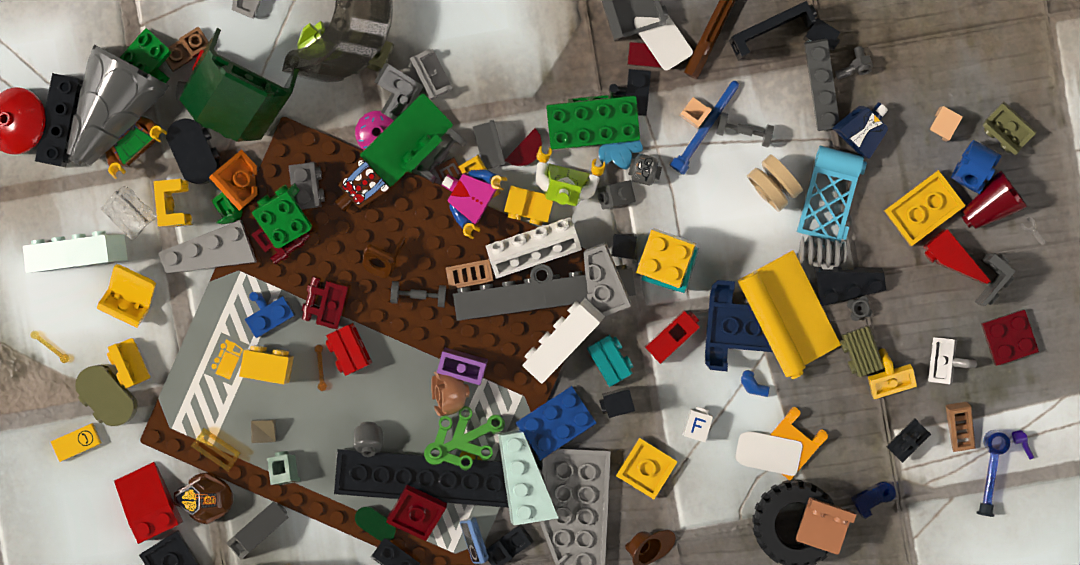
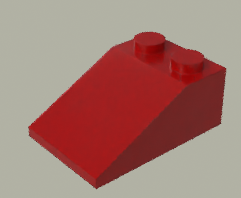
[114,461,183,544]

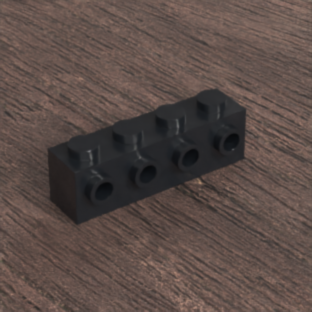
[35,73,84,168]

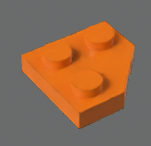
[209,149,257,211]

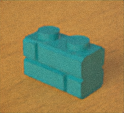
[587,334,634,387]

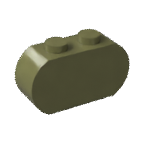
[75,365,138,426]

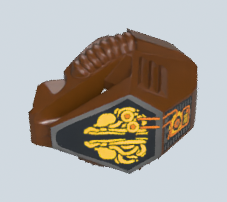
[174,473,233,525]

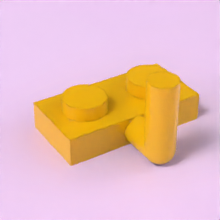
[868,348,917,399]

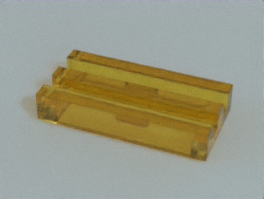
[191,428,241,472]

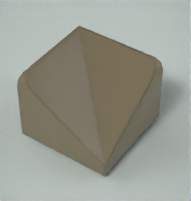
[251,419,276,443]

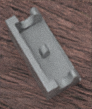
[410,49,453,100]

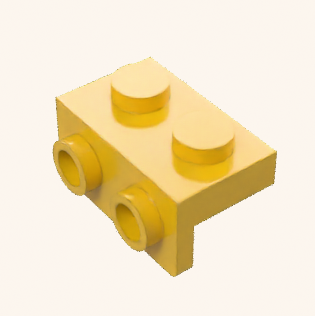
[107,338,151,388]

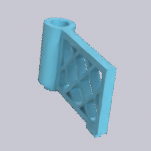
[797,145,867,243]

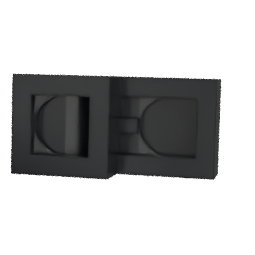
[486,524,534,565]

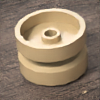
[747,154,803,212]

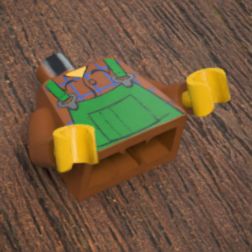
[105,116,167,179]

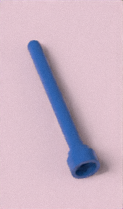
[670,81,739,175]

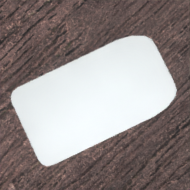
[634,15,693,70]
[735,432,802,476]

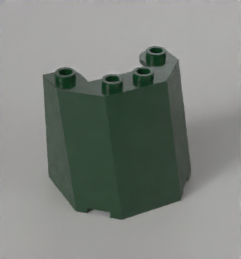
[179,28,299,142]

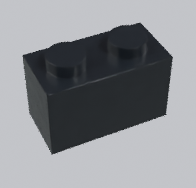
[599,387,635,418]

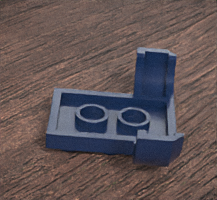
[705,280,773,372]

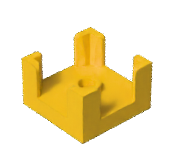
[153,179,193,227]

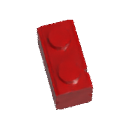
[326,323,372,376]

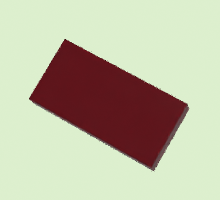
[627,42,672,69]

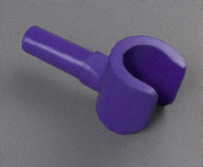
[1012,430,1034,460]

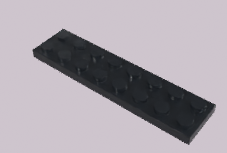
[334,449,509,508]

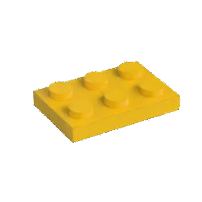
[884,170,965,246]

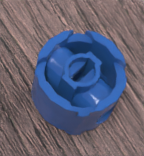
[951,140,1002,194]

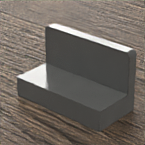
[473,120,506,169]

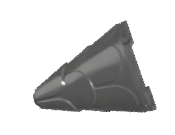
[67,44,169,166]

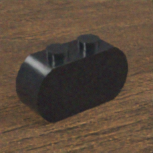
[166,118,221,184]

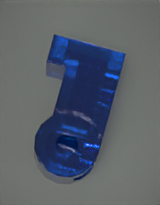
[851,482,896,519]

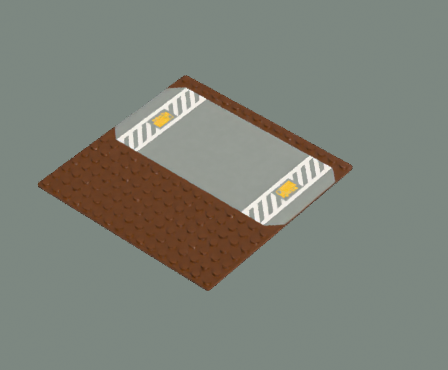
[140,117,587,565]

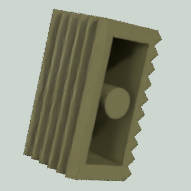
[840,325,885,377]

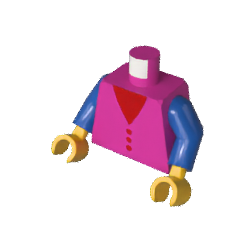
[441,169,507,239]

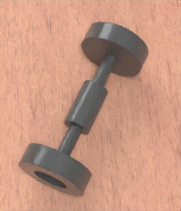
[716,113,774,147]
[416,128,467,184]
[390,281,447,308]

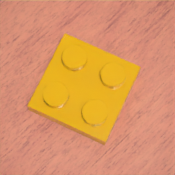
[616,437,678,499]

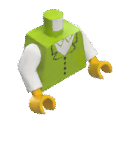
[536,146,605,206]

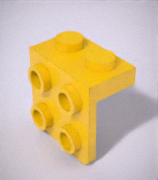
[97,264,156,328]

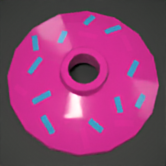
[355,111,394,150]

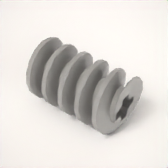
[798,235,847,268]

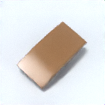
[165,27,209,72]

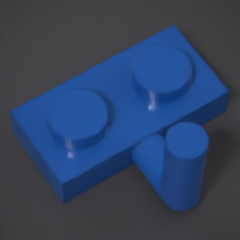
[245,292,295,338]

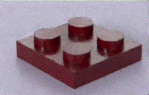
[981,309,1039,366]
[386,485,447,541]

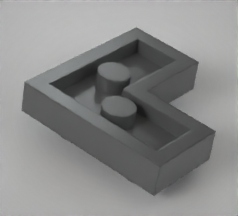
[374,63,424,120]

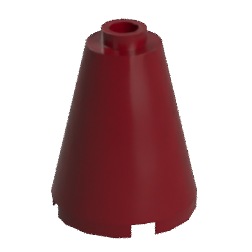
[962,171,1027,229]

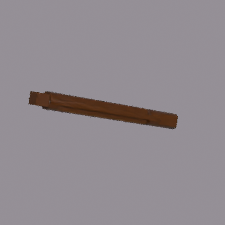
[684,0,736,80]

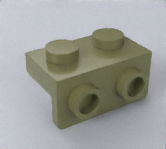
[983,101,1037,155]

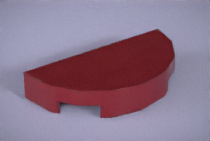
[505,128,542,167]

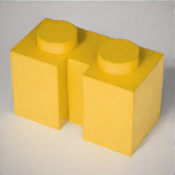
[504,186,553,226]

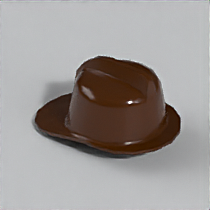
[625,530,676,565]

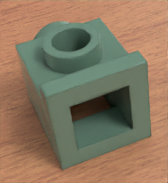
[267,451,301,485]

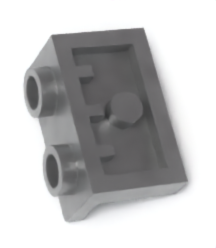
[289,162,325,210]

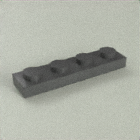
[804,39,840,131]

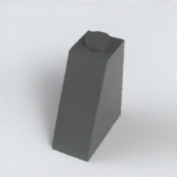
[226,501,289,560]

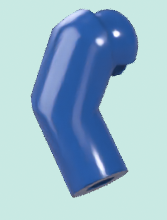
[741,370,770,397]

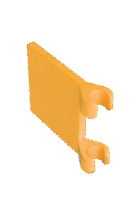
[770,407,828,481]

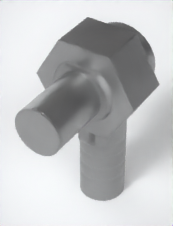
[835,46,873,80]

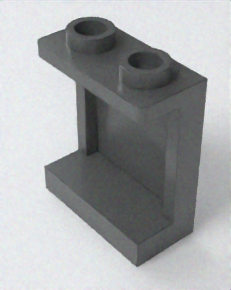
[601,0,669,41]

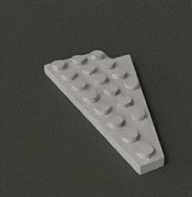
[539,448,611,565]

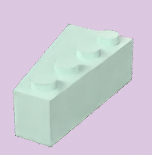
[23,231,128,273]
[498,430,558,525]

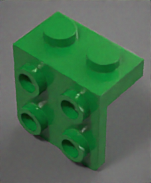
[251,183,312,248]

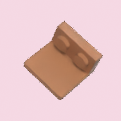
[796,497,856,555]

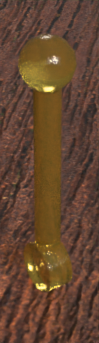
[30,331,70,363]

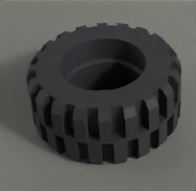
[752,480,834,565]

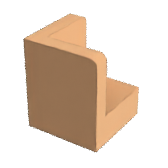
[679,97,712,128]
[930,106,963,142]

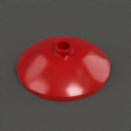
[0,87,46,155]

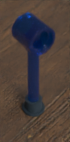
[976,430,1010,517]

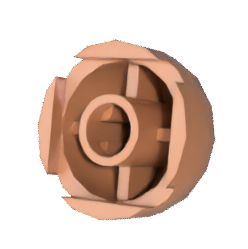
[431,371,469,416]

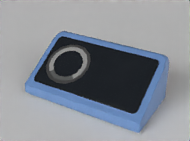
[460,517,489,564]

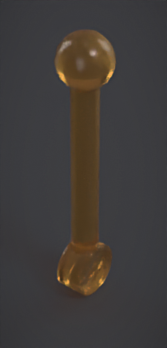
[314,344,327,391]

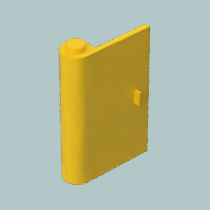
[738,250,841,379]

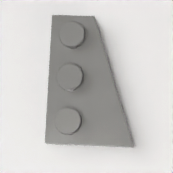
[584,242,632,316]

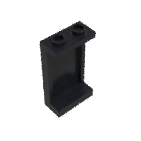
[729,1,817,61]

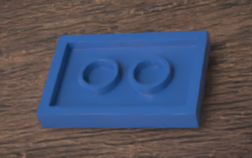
[515,386,596,461]

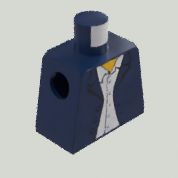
[832,102,888,159]

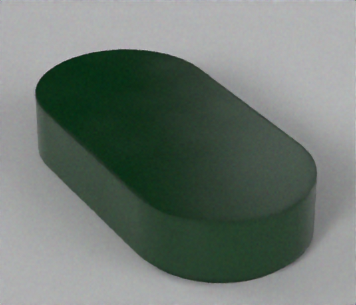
[355,507,396,542]

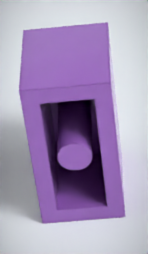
[437,347,488,385]

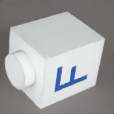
[683,406,713,442]

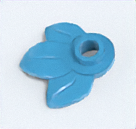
[598,140,643,170]

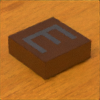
[435,157,462,183]

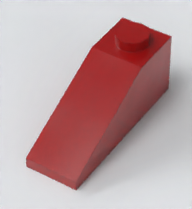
[923,229,990,284]

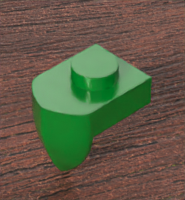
[211,192,242,224]

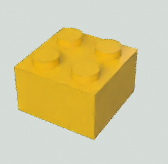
[636,228,697,288]
[239,345,294,384]

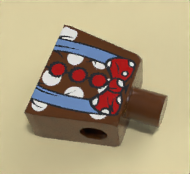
[335,157,391,211]

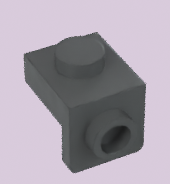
[597,180,636,210]

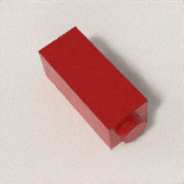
[644,310,700,364]

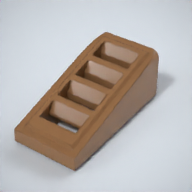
[446,259,494,290]
[946,402,976,452]

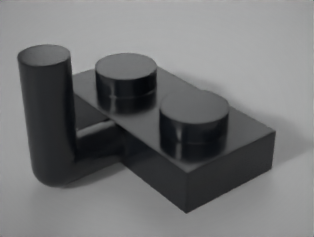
[609,69,651,116]

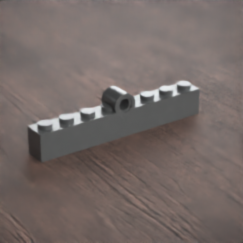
[453,264,636,321]

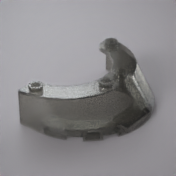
[282,0,393,82]

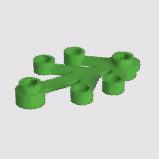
[424,406,505,470]

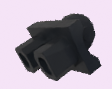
[886,418,931,463]

